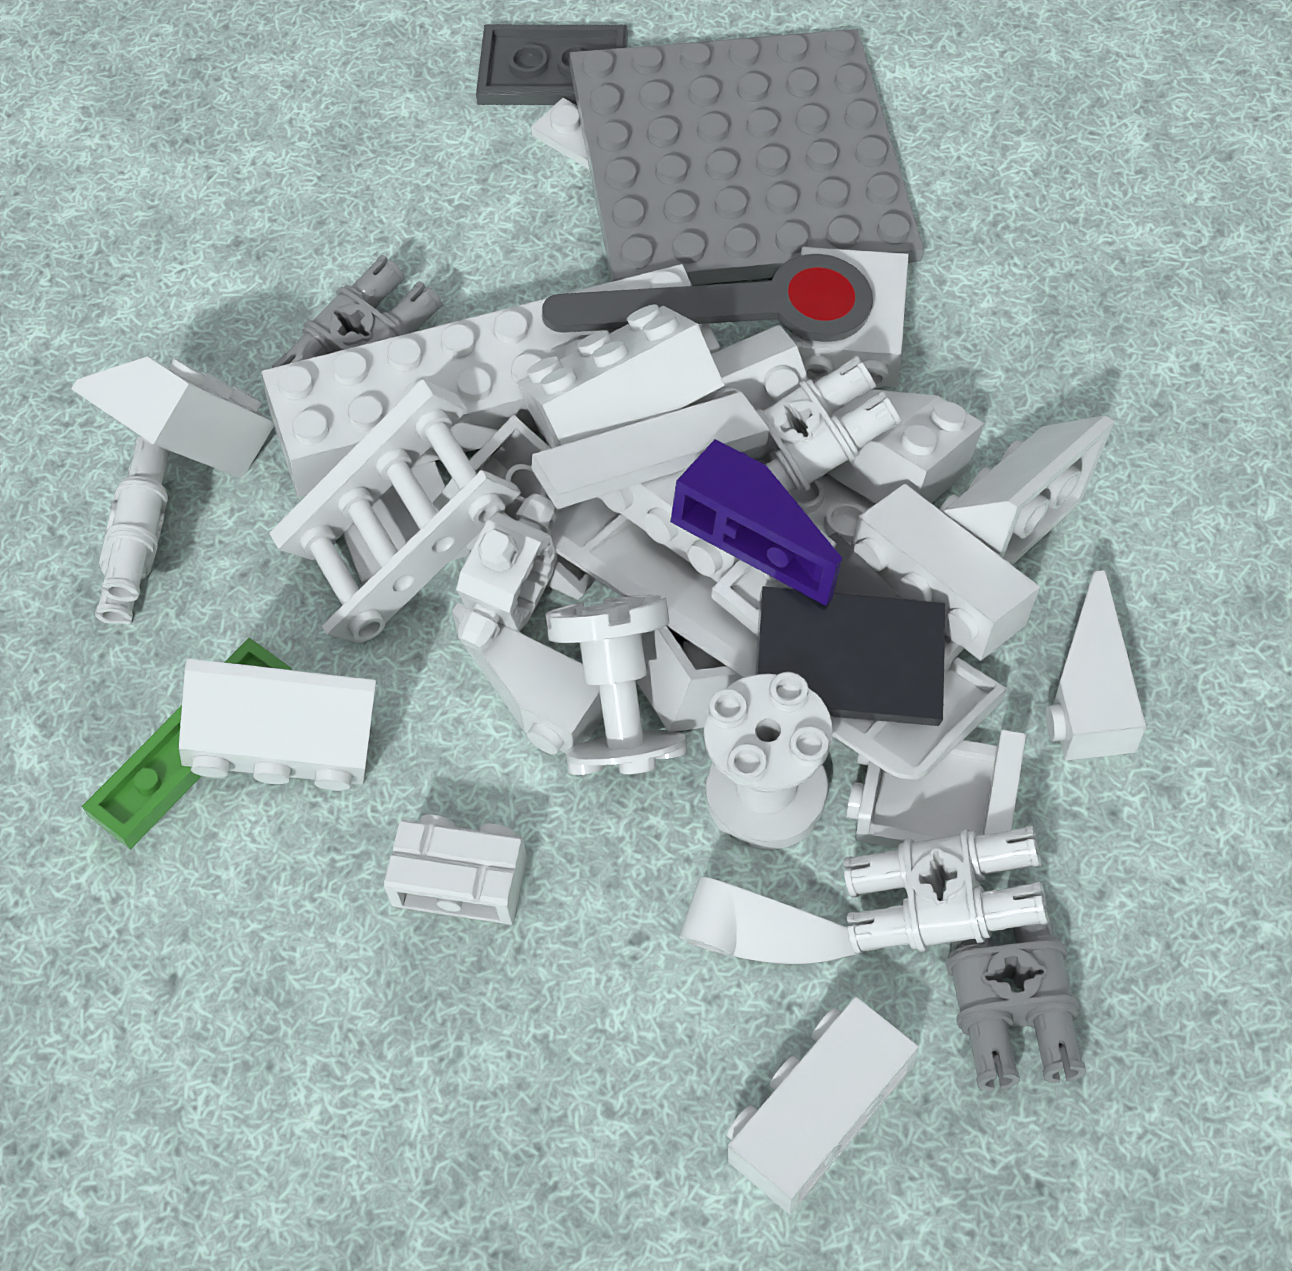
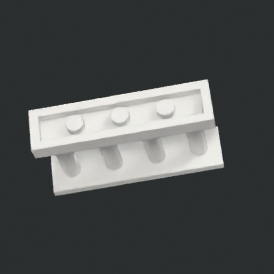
[269,378,521,644]

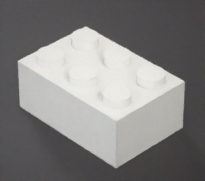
[516,305,724,448]

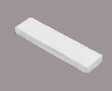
[531,391,770,509]

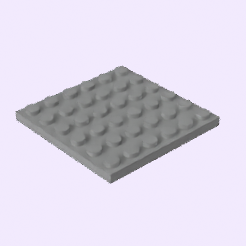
[570,29,924,285]

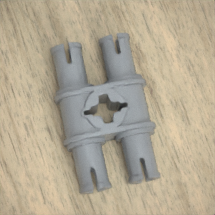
[272,255,443,368]
[946,888,1086,1091]

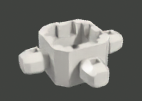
[456,494,558,652]

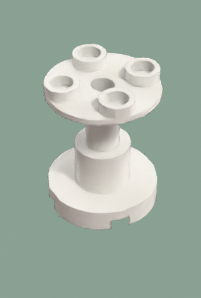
[546,595,687,775]
[704,672,833,850]

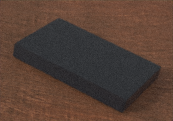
[755,586,945,726]

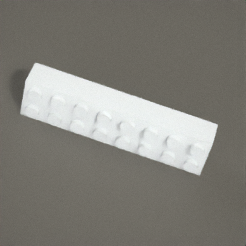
[261,264,720,497]

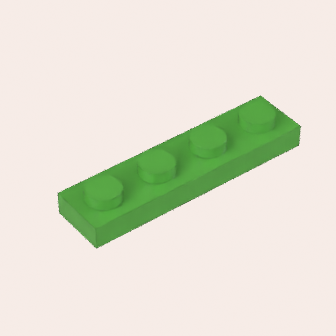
[81,638,292,850]

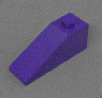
[670,439,842,606]

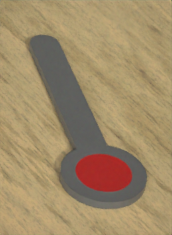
[541,254,873,342]

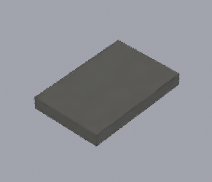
[476,24,628,105]

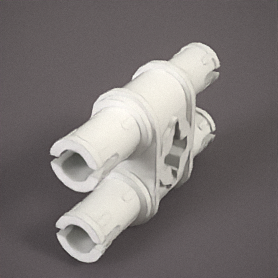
[743,355,902,493]
[95,436,171,624]
[843,825,1049,954]

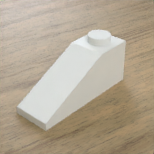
[1046,570,1146,761]
[452,602,603,755]

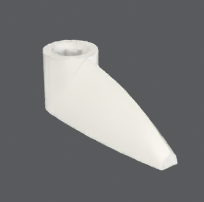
[679,877,856,964]

